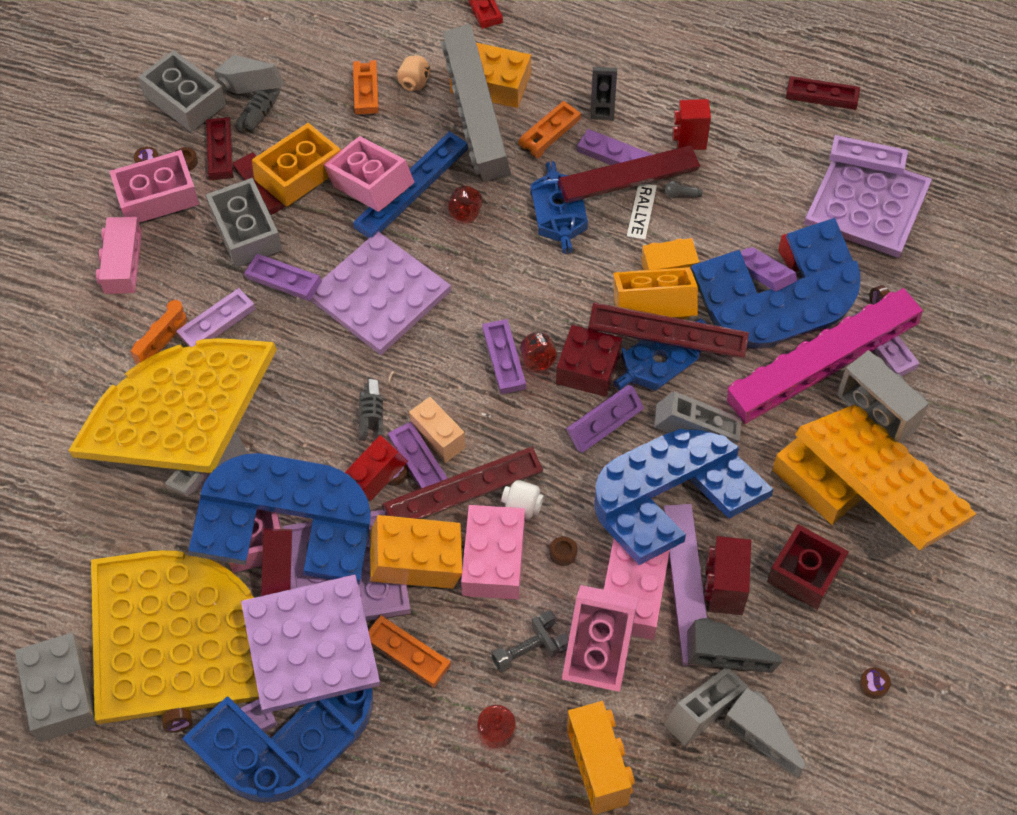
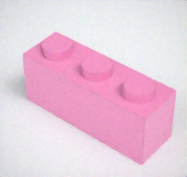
[96,217,142,294]

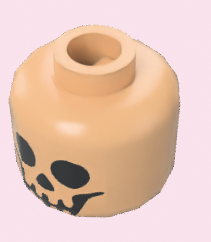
[397,55,431,91]

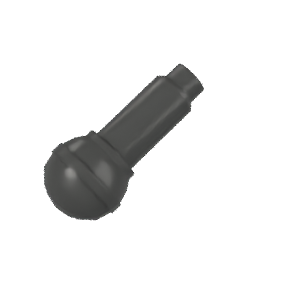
[665,181,703,198]

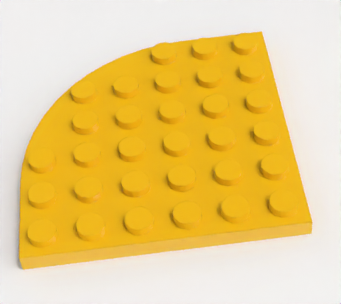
[68,338,277,473]
[91,550,259,725]

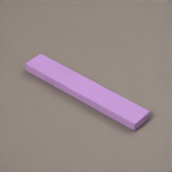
[663,504,707,666]

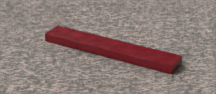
[558,145,700,203]
[588,302,749,359]
[382,446,543,519]

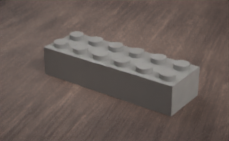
[440,24,511,182]

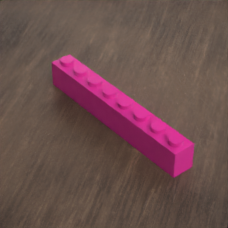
[727,288,923,424]

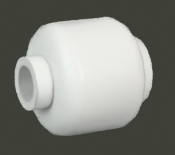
[501,480,544,520]

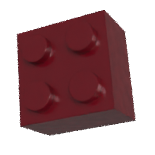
[556,325,622,397]
[767,524,849,610]
[704,536,752,615]

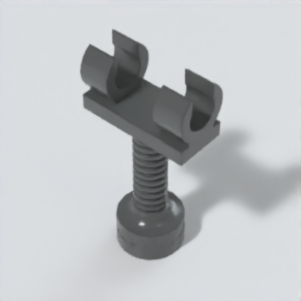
[490,610,569,673]

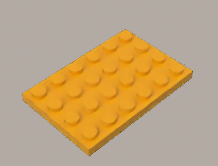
[795,404,977,551]

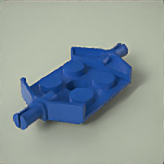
[530,161,588,254]
[613,318,706,391]

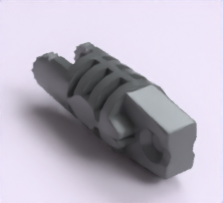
[236,88,280,132]
[359,379,383,441]

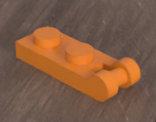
[353,60,379,115]
[518,101,581,158]
[130,300,187,365]

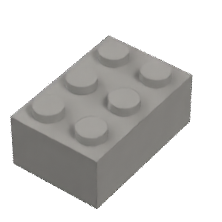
[138,50,226,132]
[205,178,282,268]
[837,350,929,444]
[15,632,97,742]

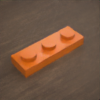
[368,615,451,688]

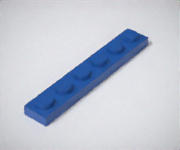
[353,131,468,238]

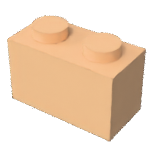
[409,397,466,463]

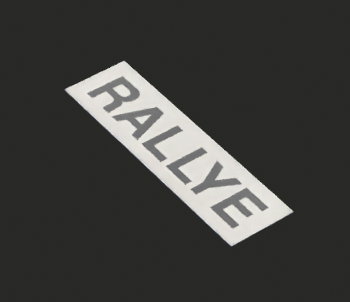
[627,184,657,239]

